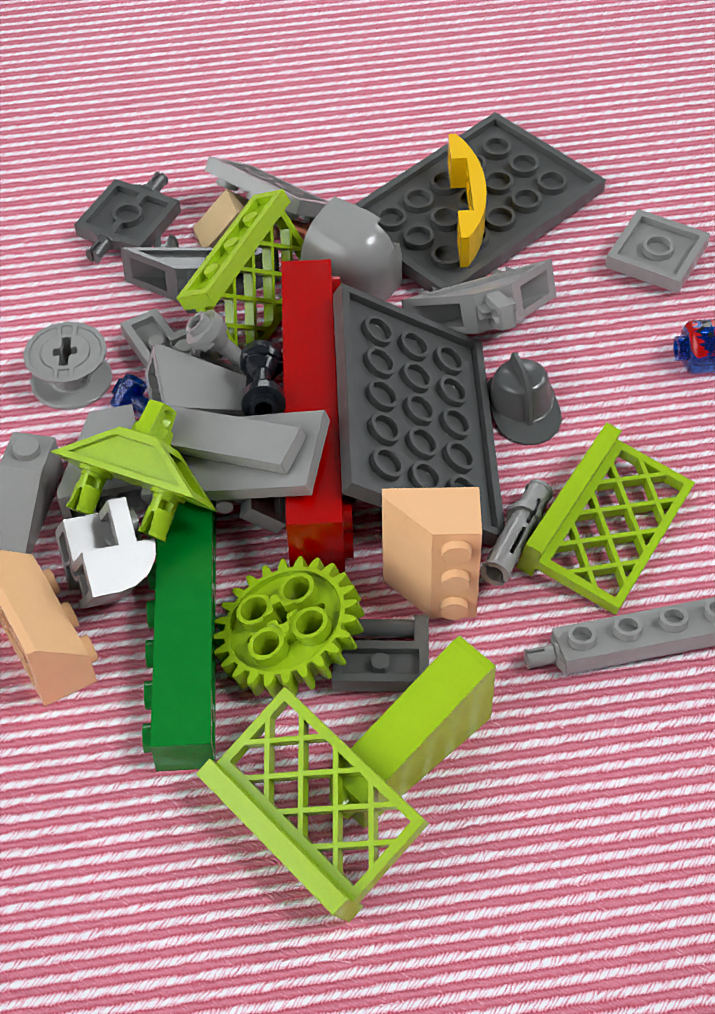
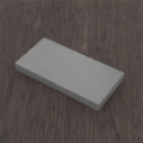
[140,410,330,504]

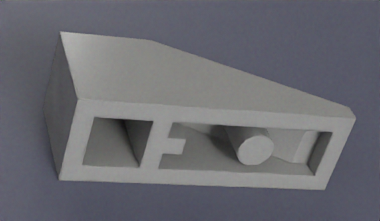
[0,432,64,555]

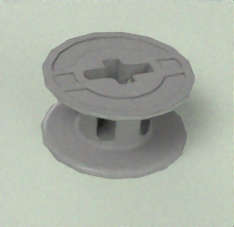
[23,321,113,410]

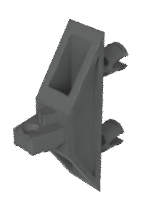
[121,234,280,313]

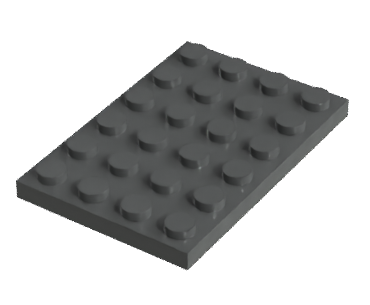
[354,112,606,292]
[333,283,505,546]

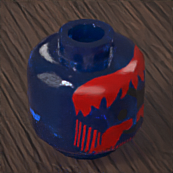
[673,319,715,374]

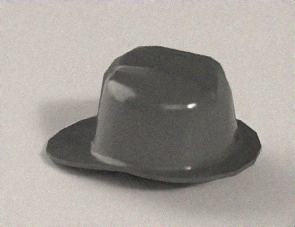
[487,352,562,445]

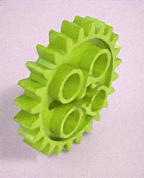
[213,556,365,698]

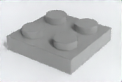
[605,209,710,293]

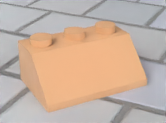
[382,487,482,620]
[0,550,99,707]

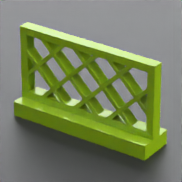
[176,189,304,347]
[516,422,695,615]
[196,687,430,922]

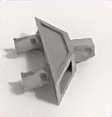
[401,259,557,334]

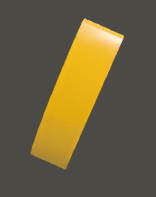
[447,134,487,267]

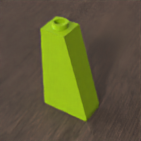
[329,635,496,829]

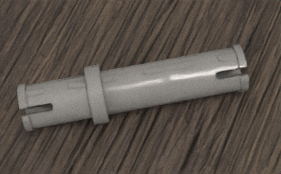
[480,479,553,586]

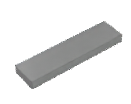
[168,405,307,474]

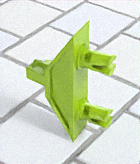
[50,399,217,542]

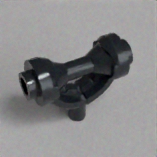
[240,340,286,416]

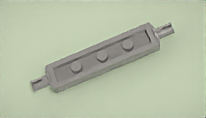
[524,597,715,675]

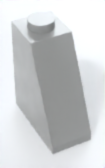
[145,344,246,417]
[57,404,150,519]

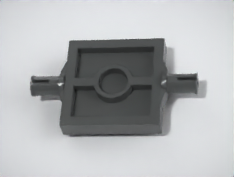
[74,171,181,264]

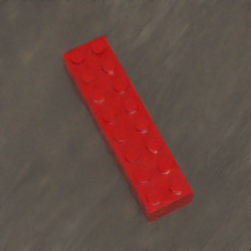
[281,259,354,573]

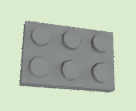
[204,156,329,222]

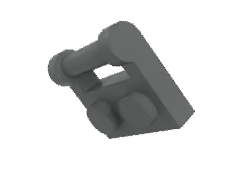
[331,615,429,692]

